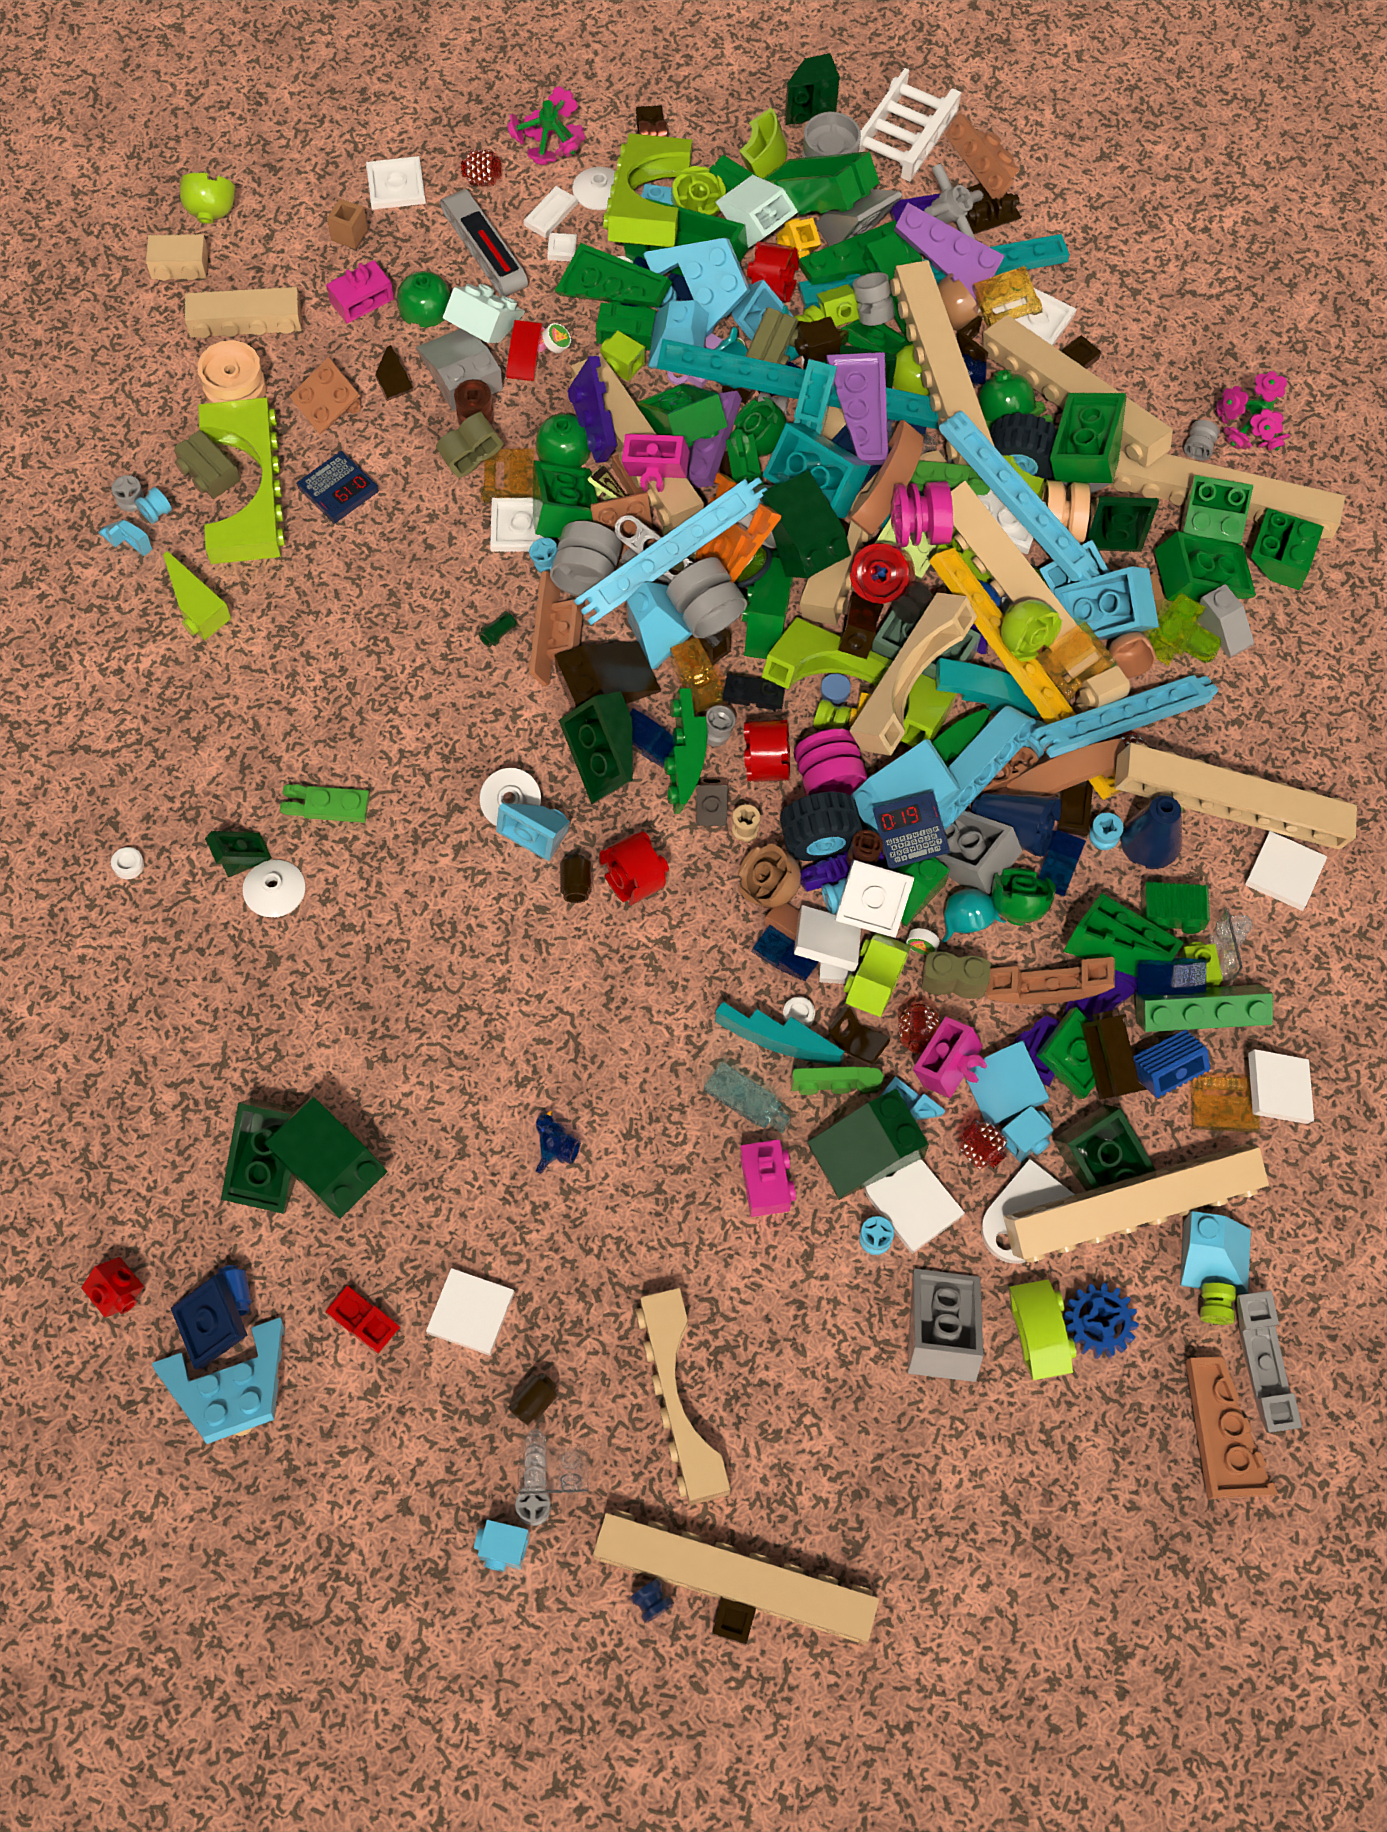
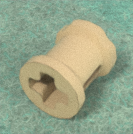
[732,804,760,842]

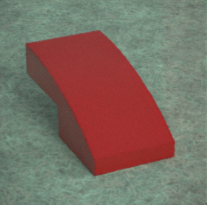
[506,320,542,381]
[325,1285,400,1354]

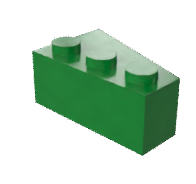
[742,555,793,659]
[1063,893,1184,984]

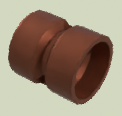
[454,379,494,425]

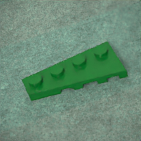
[799,220,922,285]
[555,243,672,307]

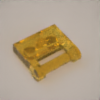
[972,266,1043,328]
[481,449,534,503]
[1035,621,1118,701]
[1189,1075,1260,1133]

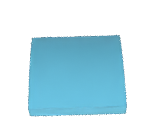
[964,1041,1050,1128]

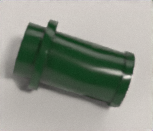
[478,611,517,647]

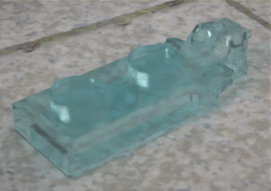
[704,1062,791,1133]

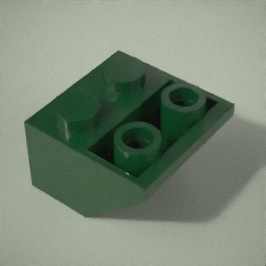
[784,53,840,125]

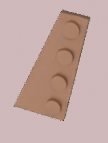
[1186,1357,1278,1499]

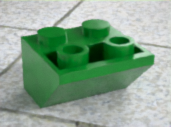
[1180,475,1253,545]
[1251,508,1324,591]

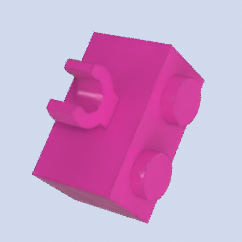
[326,260,394,324]
[622,434,690,492]
[913,1016,987,1098]
[740,1139,796,1217]

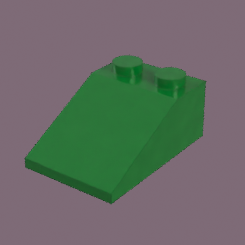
[635,383,728,447]
[1050,393,1127,483]
[533,460,598,539]
[1155,531,1256,604]

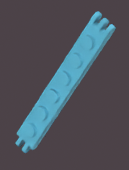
[939,411,1100,588]
[574,477,767,625]
[1032,675,1219,758]

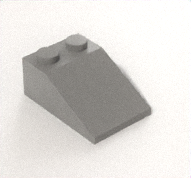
[816,189,903,246]
[416,329,503,411]
[934,810,1023,895]
[908,1269,984,1382]

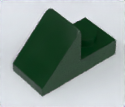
[205,831,272,877]

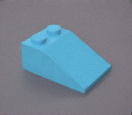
[1054,566,1159,642]
[851,739,961,836]

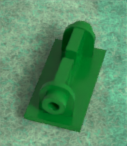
[726,429,763,486]

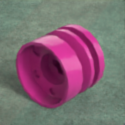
[891,481,953,547]
[794,729,868,796]

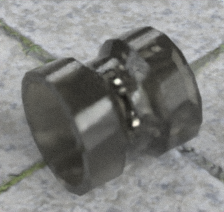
[891,581,933,624]

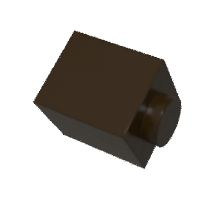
[795,316,842,364]

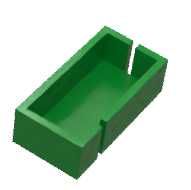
[763,151,880,215]
[623,198,748,276]

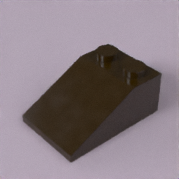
[554,641,661,711]

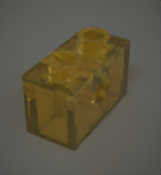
[670,638,723,713]

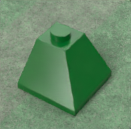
[879,857,950,927]

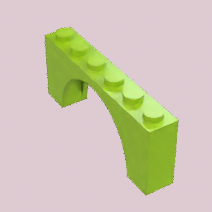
[603,133,693,247]
[198,397,285,564]
[762,617,958,747]

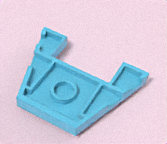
[643,238,751,337]
[152,1317,285,1444]

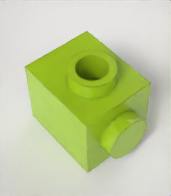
[816,284,859,327]
[600,331,645,382]
[1178,942,1223,989]

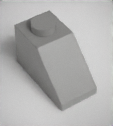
[1195,584,1254,658]

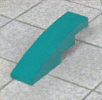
[794,359,838,435]
[936,658,1041,717]
[715,1002,845,1067]

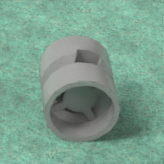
[853,272,895,326]

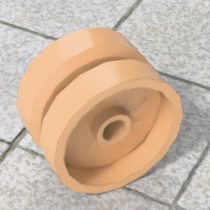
[198,340,266,403]
[1041,480,1090,545]

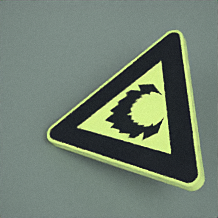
[587,465,627,501]

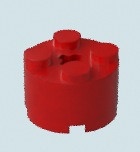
[747,241,799,303]
[850,542,915,604]
[744,720,791,782]
[599,831,669,906]

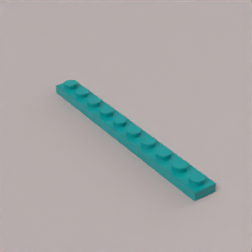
[798,234,1070,310]
[656,339,939,430]

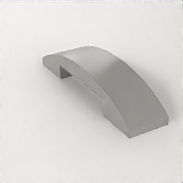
[1237,1290,1302,1433]

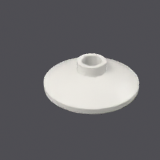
[572,167,615,210]
[479,768,541,826]
[243,860,305,917]

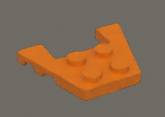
[694,472,781,583]

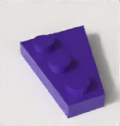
[567,356,617,463]

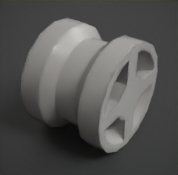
[111,475,145,512]
[515,1486,552,1526]

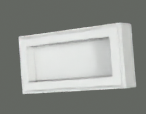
[524,186,578,238]

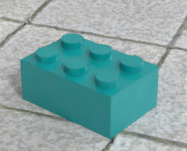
[762,423,871,518]

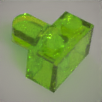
[1148,593,1221,666]

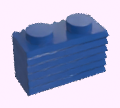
[1133,1030,1210,1098]

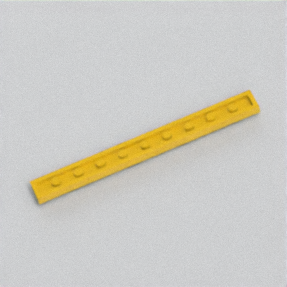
[929,548,1122,801]

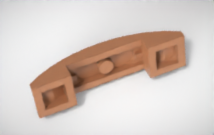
[848,420,924,535]
[1007,738,1126,796]
[986,957,1115,1004]

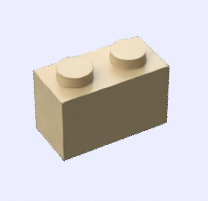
[146,234,209,281]

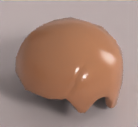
[1108,631,1156,678]

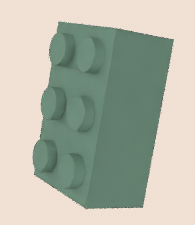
[872,596,981,680]

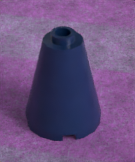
[972,793,1062,857]
[1120,796,1182,869]

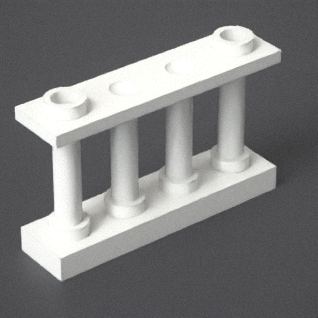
[859,68,961,182]

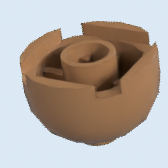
[937,273,983,331]
[738,844,802,908]

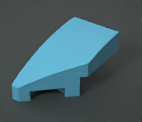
[98,520,153,556]
[879,1076,946,1121]

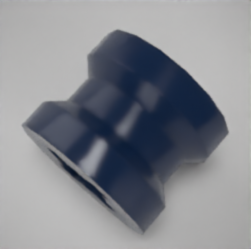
[630,1578,675,1624]

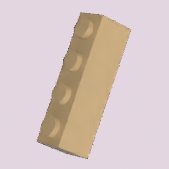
[185,287,302,338]

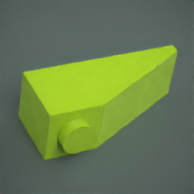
[163,551,231,641]

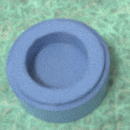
[820,674,851,705]

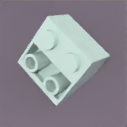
[716,175,798,248]
[443,284,525,343]

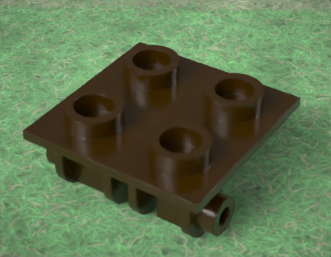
[966,183,1022,234]

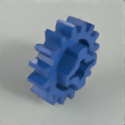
[1063,1283,1139,1359]

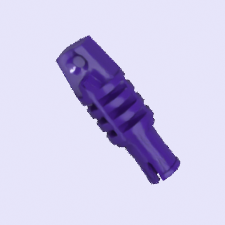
[801,851,884,892]

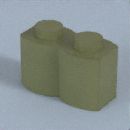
[436,412,504,478]
[921,952,991,999]

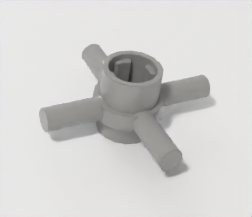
[924,163,983,240]

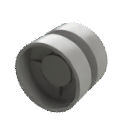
[802,112,861,158]
[550,521,622,596]
[666,558,747,638]

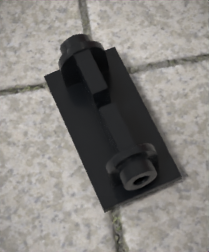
[722,674,785,712]

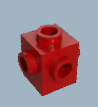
[81,1257,144,1318]

